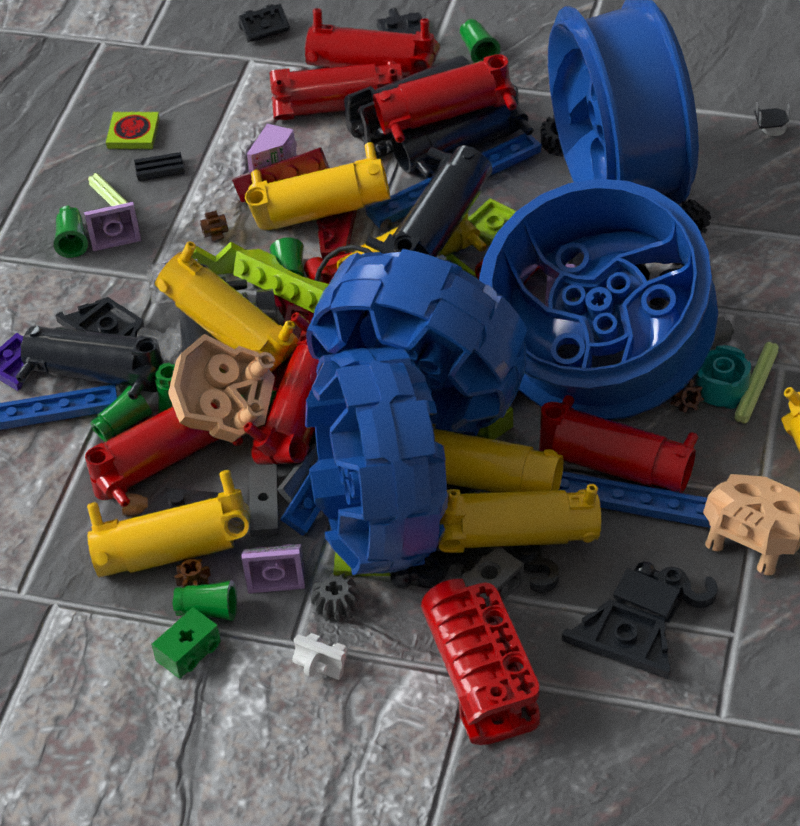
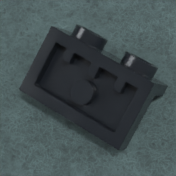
[238,3,290,43]

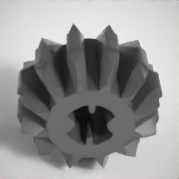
[310,572,360,622]

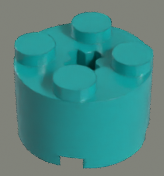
[695,345,751,409]

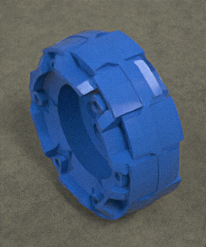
[306,249,528,436]
[305,347,448,575]

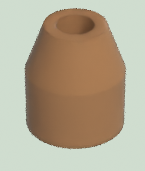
[122,493,148,516]

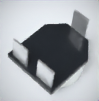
[754,102,790,136]

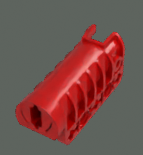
[421,579,540,745]

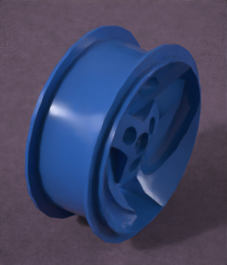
[548,0,699,204]
[479,179,719,420]

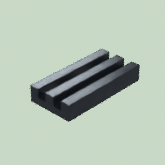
[134,152,185,181]

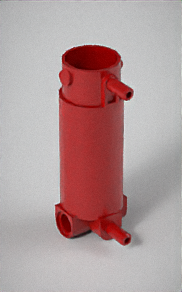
[305,8,440,77]
[373,54,517,143]
[269,61,402,120]
[244,312,319,465]
[539,395,698,493]
[85,403,243,507]

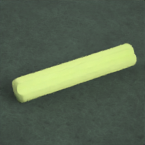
[88,173,128,206]

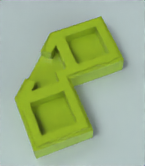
[192,242,246,275]

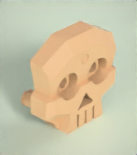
[168,334,275,443]
[703,474,800,575]

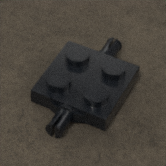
[377,8,431,34]

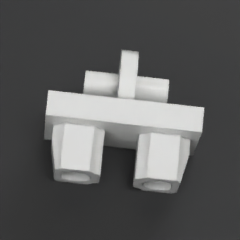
[292,633,347,680]

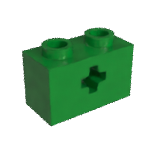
[151,607,221,679]

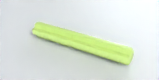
[734,342,779,424]

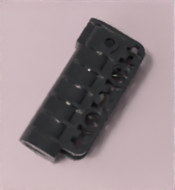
[344,55,470,158]

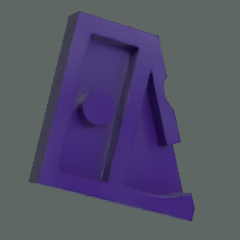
[0,333,24,391]

